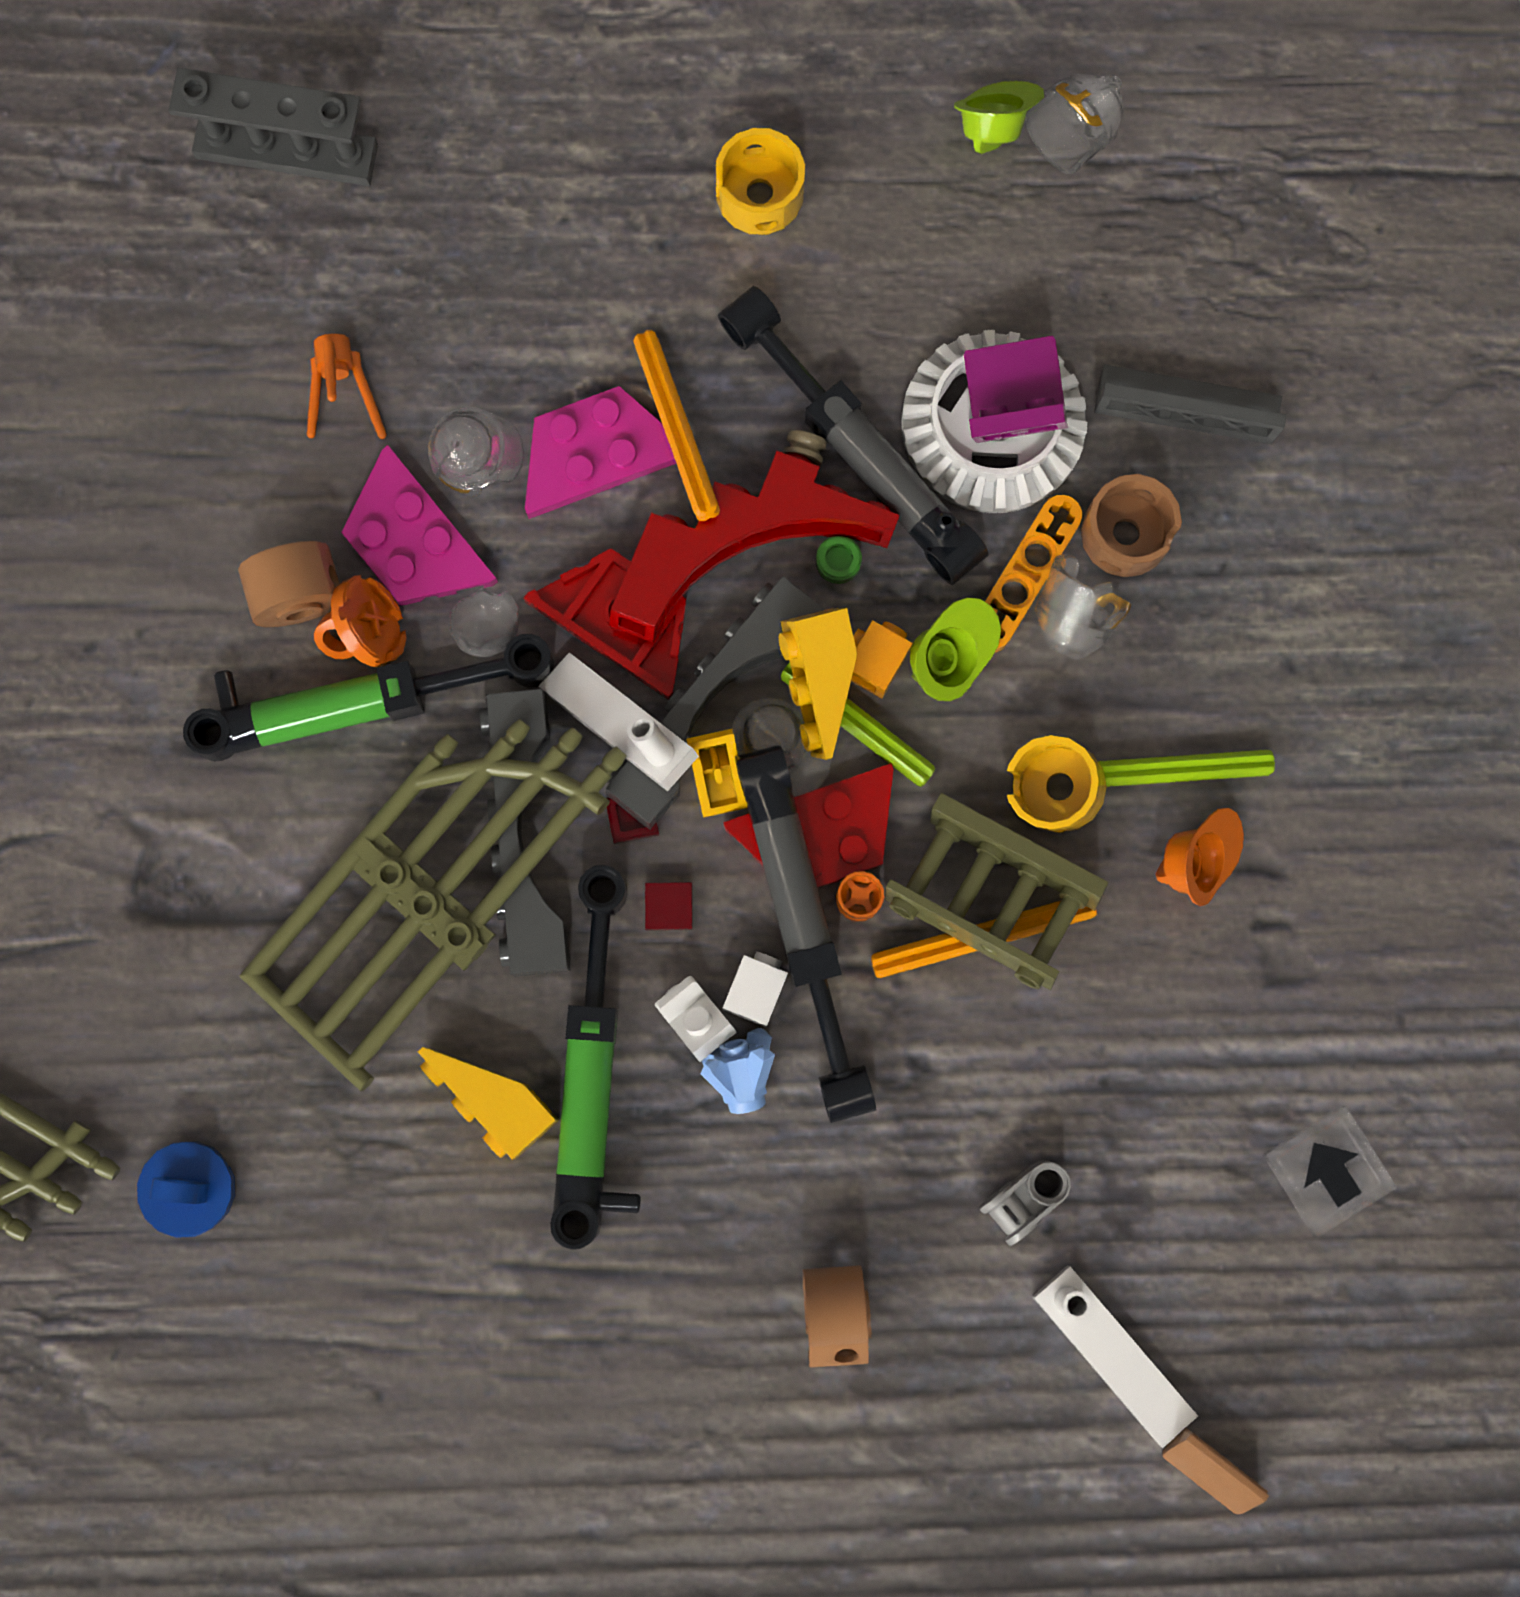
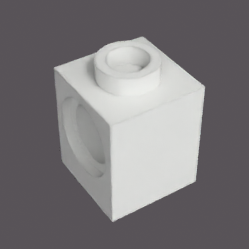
[723,951,788,1027]

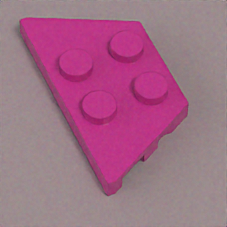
[525,386,676,519]
[341,445,498,606]

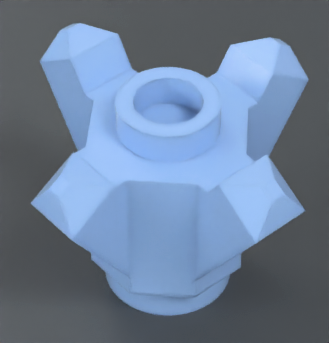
[700,1028,775,1114]

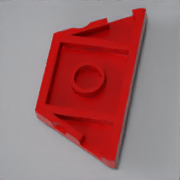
[523,548,687,700]
[723,763,894,889]

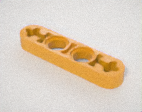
[985,495,1082,653]

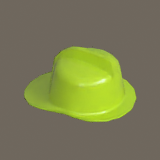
[954,81,1044,154]
[910,597,1001,701]

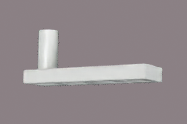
[539,652,699,791]
[1032,1265,1198,1448]

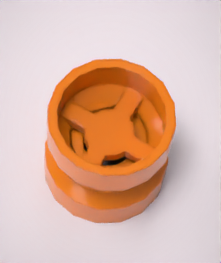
[836,871,884,922]

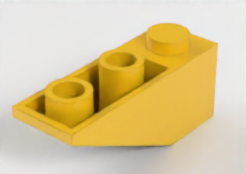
[779,608,857,760]
[417,1047,559,1160]

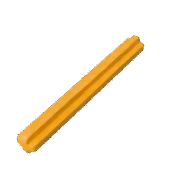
[633,330,720,521]
[871,901,1097,978]

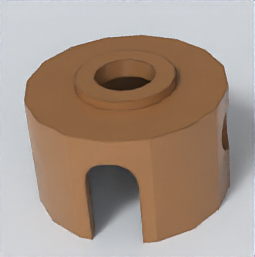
[1081,474,1182,577]
[238,541,340,628]
[803,1266,871,1368]

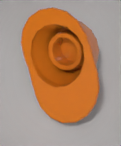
[1155,807,1244,906]

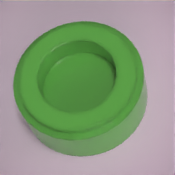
[816,536,862,584]

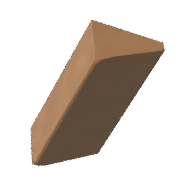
[1162,1428,1269,1515]

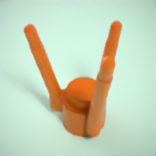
[307,334,387,439]

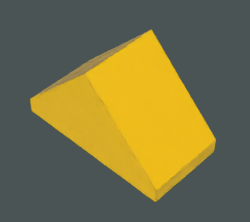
[686,729,748,818]

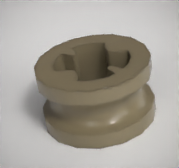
[783,430,827,466]

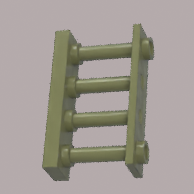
[885,793,1109,990]

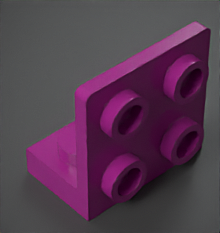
[964,336,1068,443]

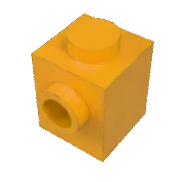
[851,620,913,699]

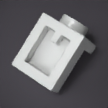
[655,976,737,1062]

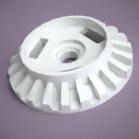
[901,330,1088,513]

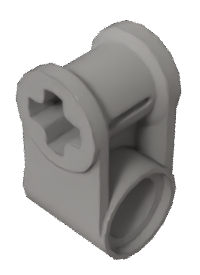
[979,1160,1071,1246]

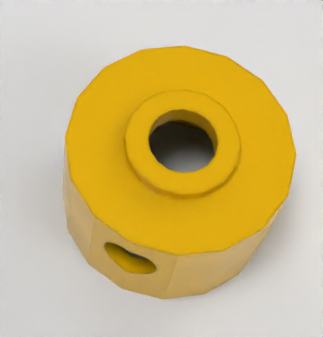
[716,128,805,235]
[1007,735,1107,833]

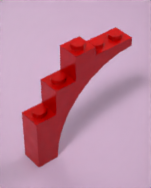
[610,451,900,642]

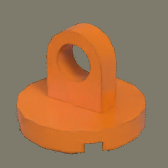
[314,575,407,667]

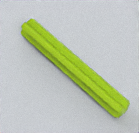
[781,662,936,787]
[1098,750,1275,787]

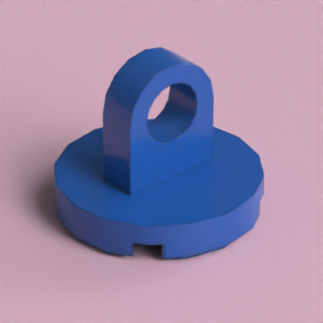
[137,1141,235,1238]

